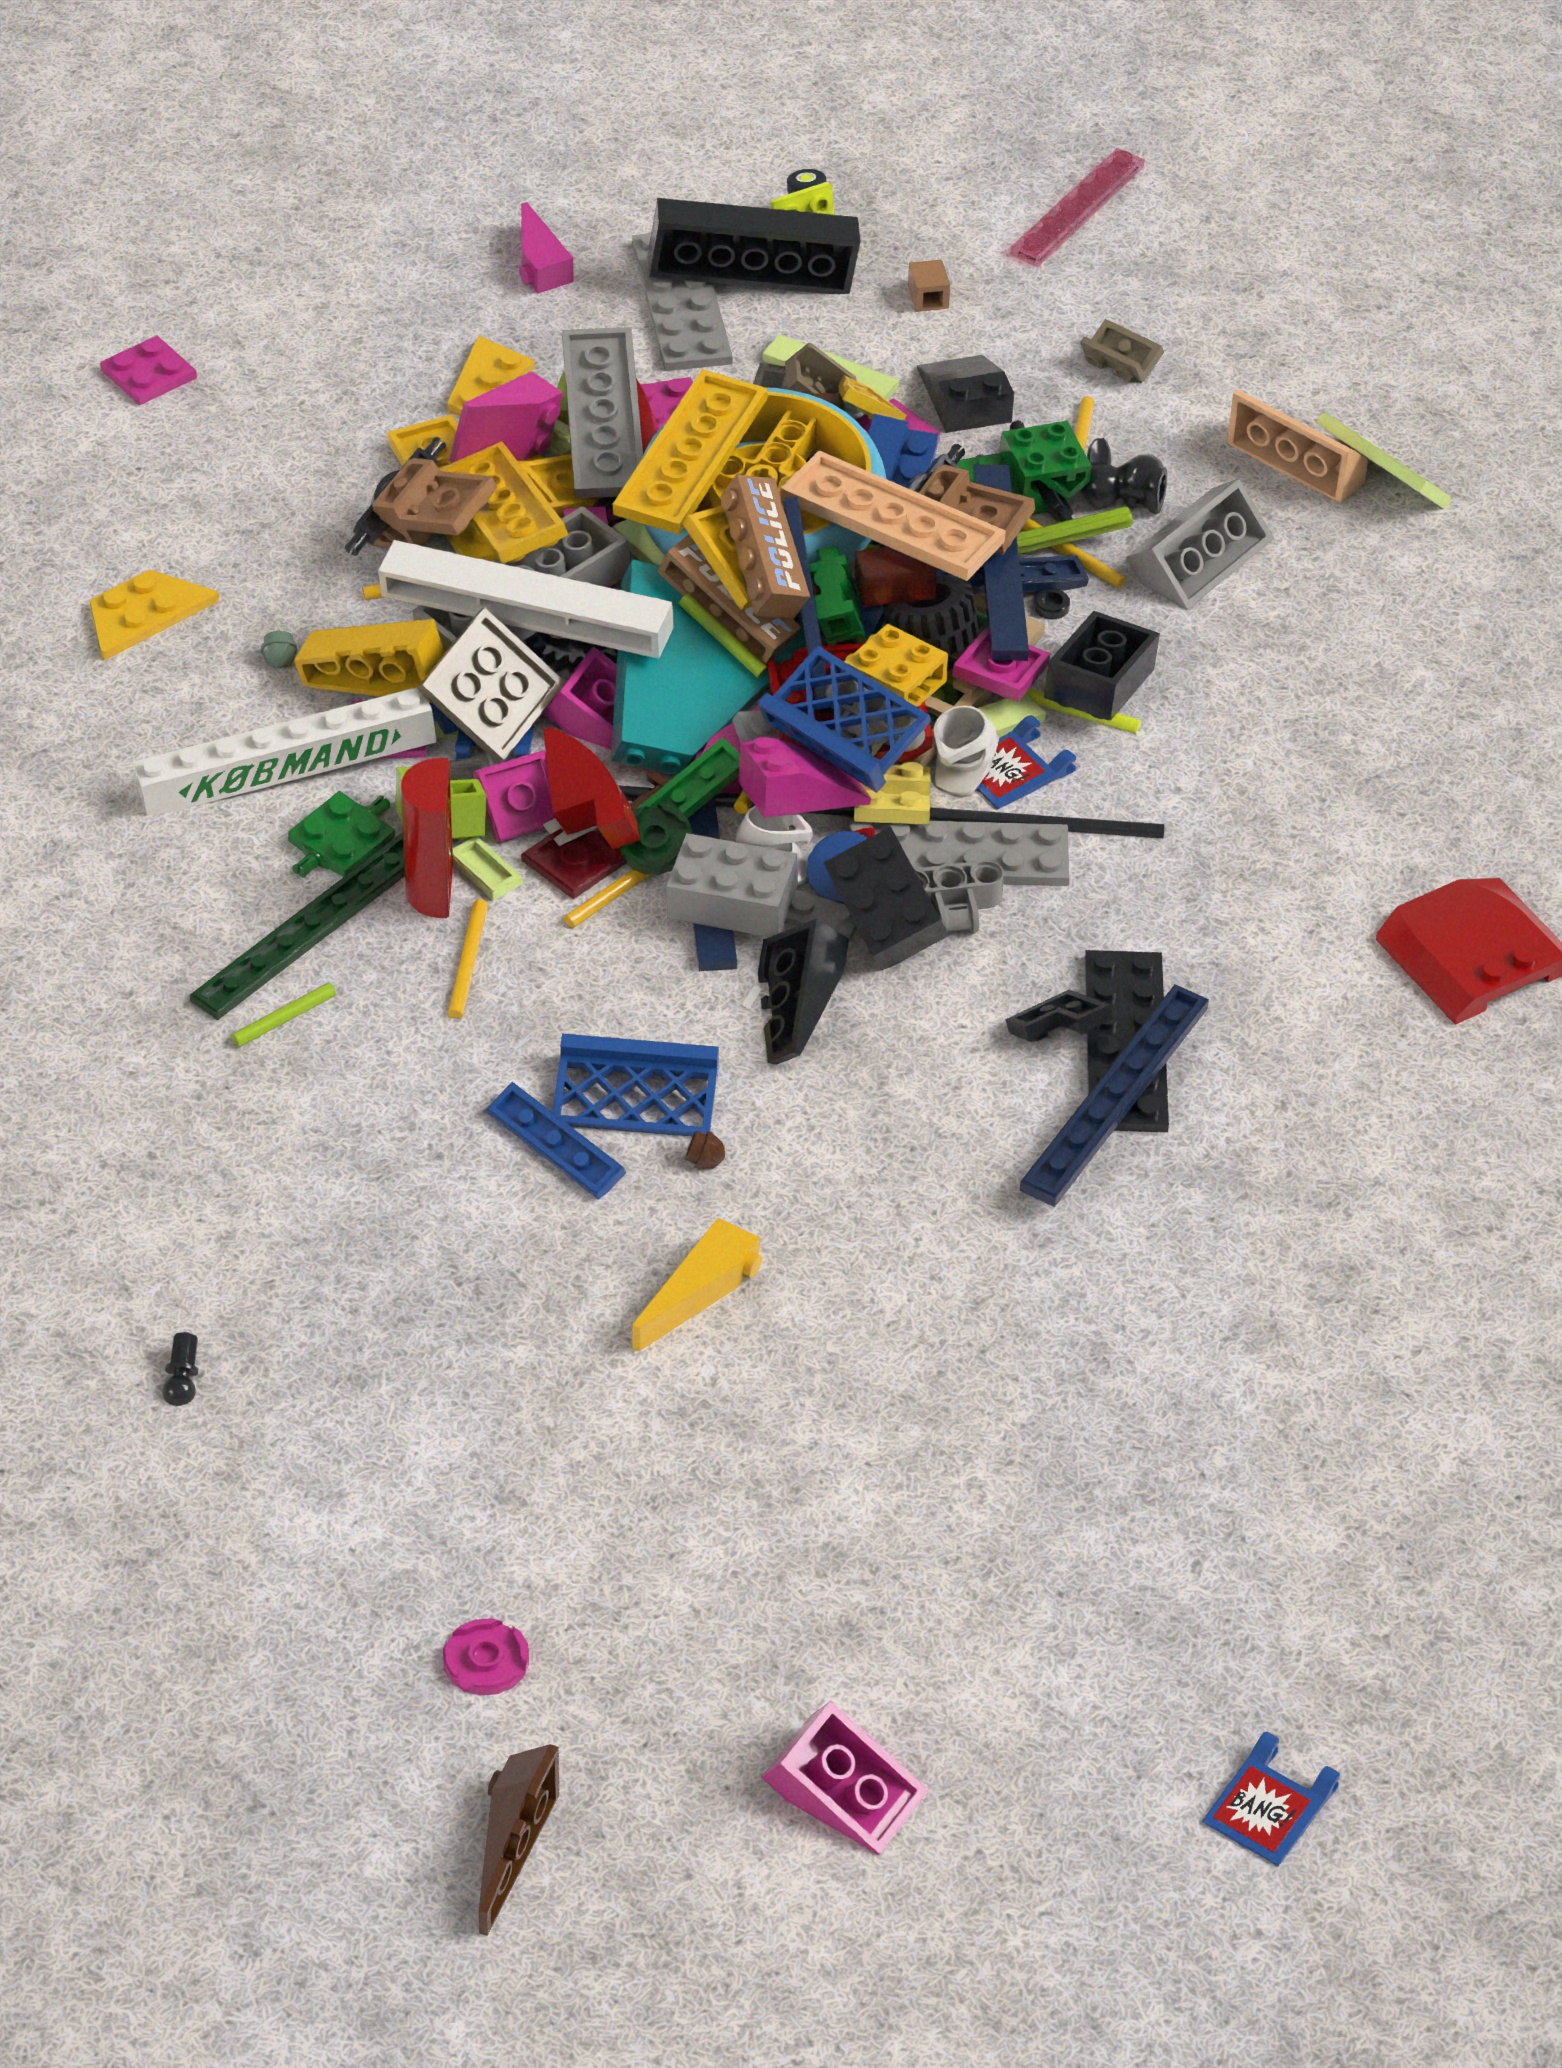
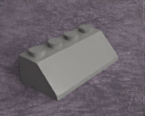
[1126,479,1274,610]

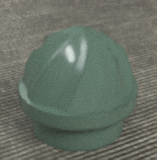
[261,631,297,668]

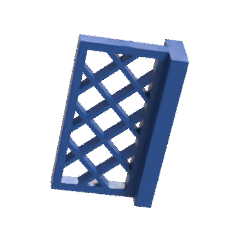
[757,645,931,793]
[552,1033,719,1137]

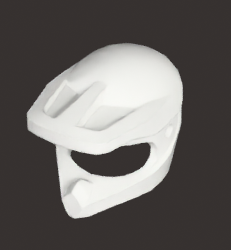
[933,706,999,796]
[735,806,813,886]

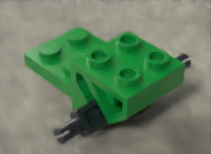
[957,420,1092,522]

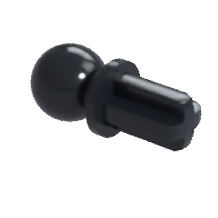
[162,1332,199,1406]

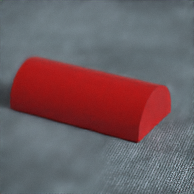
[401,758,453,918]

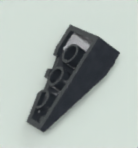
[758,918,849,1064]

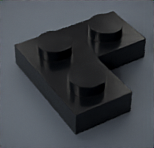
[1005,989,1114,1042]

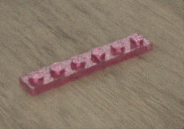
[1010,148,1145,267]

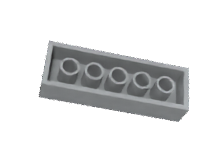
[412,506,631,652]

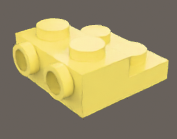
[854,762,931,825]

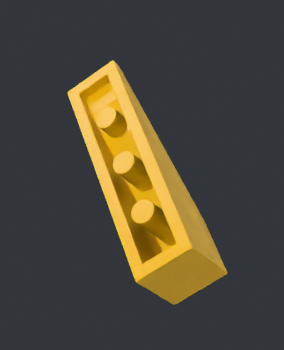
[632,1218,762,1351]

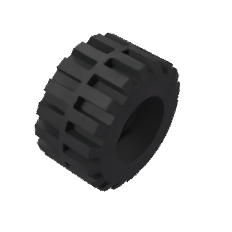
[883,575,980,656]

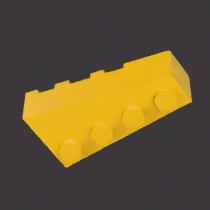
[294,619,445,703]

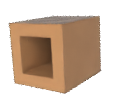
[908,259,950,312]

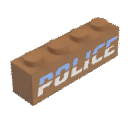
[721,474,810,619]
[657,534,801,666]

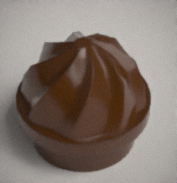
[685,1130,725,1169]

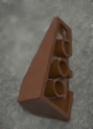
[478,1744,559,1936]

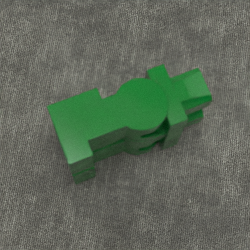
[809,546,868,646]

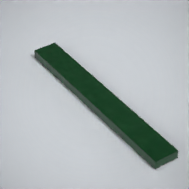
[190,832,405,1020]

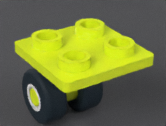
[770,169,834,215]

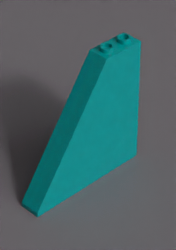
[611,559,824,774]

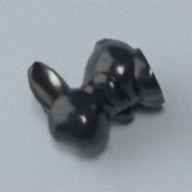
[1080,438,1167,513]

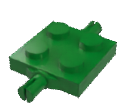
[288,791,396,878]

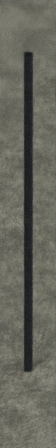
[618,785,1164,838]

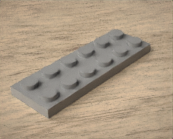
[632,232,733,371]
[562,327,643,498]
[842,818,1069,886]

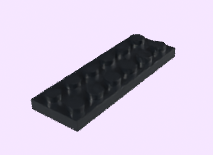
[1084,950,1169,1133]

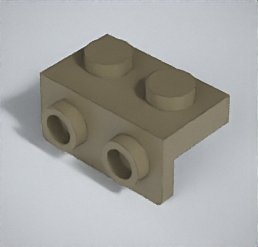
[1080,319,1164,383]
[785,343,857,411]

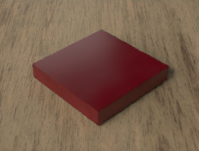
[521,828,626,900]

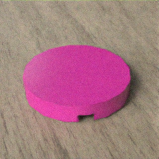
[443,1618,529,1695]

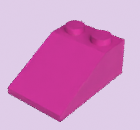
[449,371,563,463]
[542,647,617,750]
[738,737,871,818]
[761,1701,929,1855]

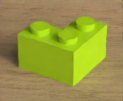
[395,766,486,841]

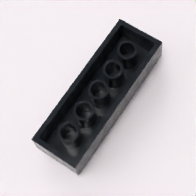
[648,198,861,294]

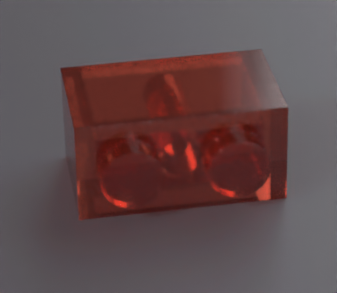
[854,547,937,607]

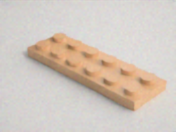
[780,450,1006,581]

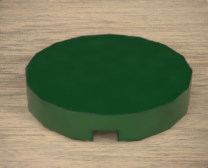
[619,804,693,875]

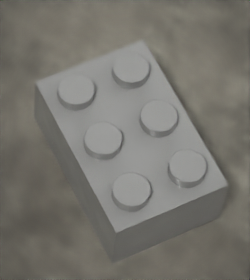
[666,833,798,937]

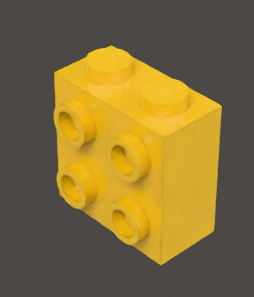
[844,624,948,707]

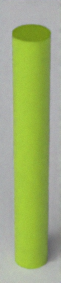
[678,593,768,678]
[230,982,336,1047]

